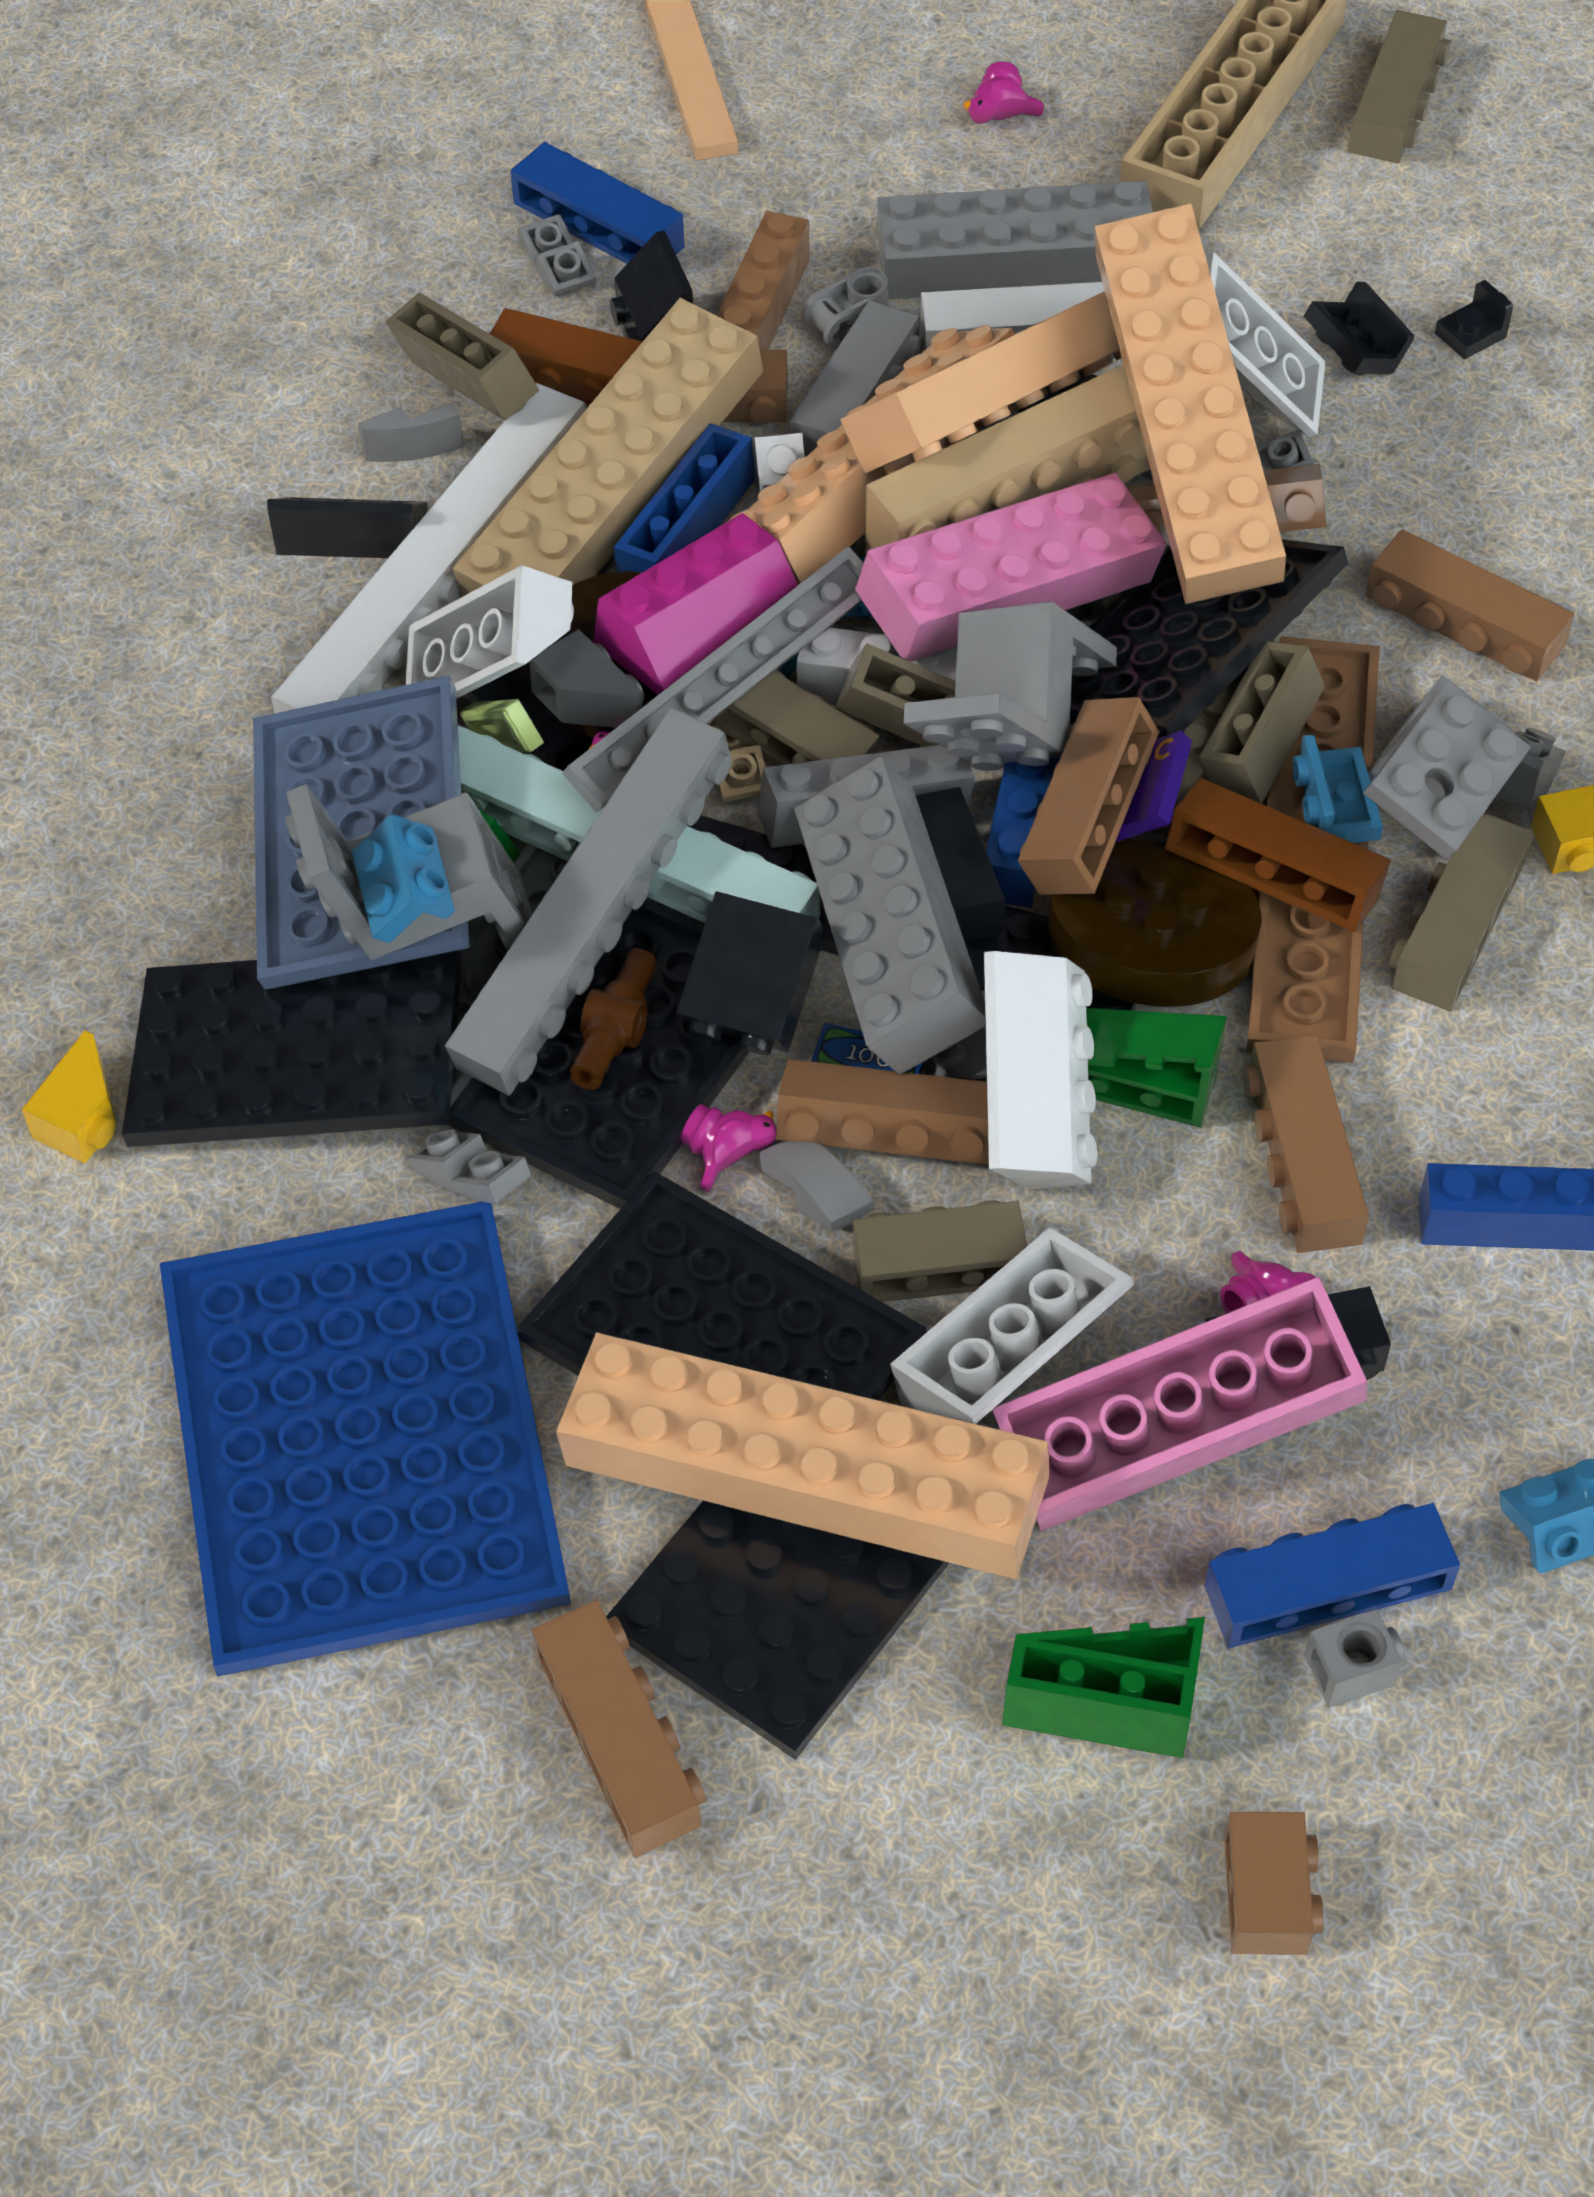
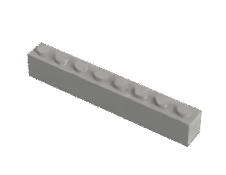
[445,708,732,1096]

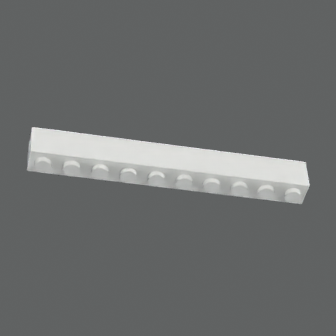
[271,383,585,713]

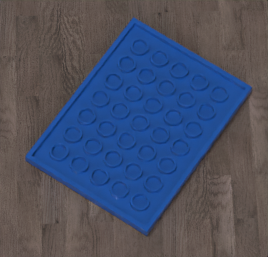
[159,1202,571,1677]

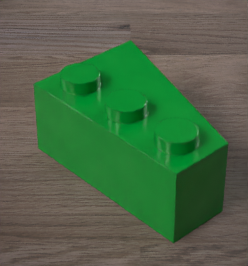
[1086,1008,1227,1128]
[1002,1617,1205,1758]

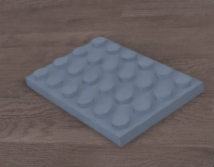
[253,676,469,990]

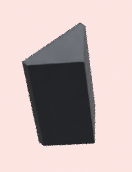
[267,497,427,559]

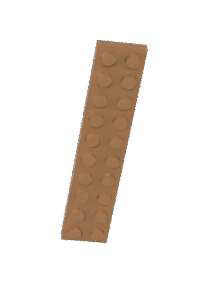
[1246,636,1380,1063]

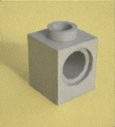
[1304,1609,1405,1708]

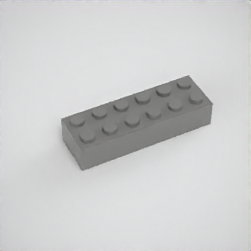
[877,181,1153,300]
[794,756,986,1075]

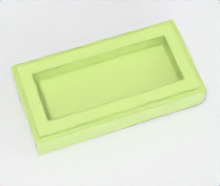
[460,699,544,753]

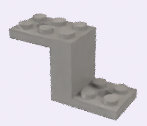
[904,601,1117,771]
[1363,675,1531,860]
[285,784,533,961]

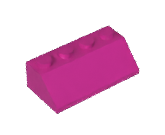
[593,513,798,695]

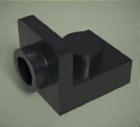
[1435,280,1513,360]

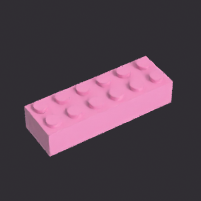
[855,473,1167,662]
[992,1277,1367,1532]

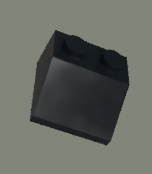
[609,230,693,342]

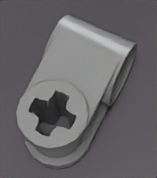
[801,267,889,349]

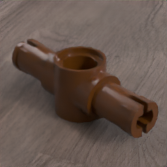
[570,948,657,1090]

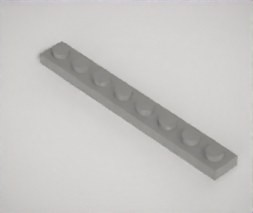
[562,546,864,813]

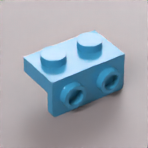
[1292,735,1383,843]
[351,814,455,943]
[1499,1459,1594,1573]

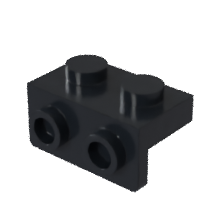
[1304,281,1414,376]

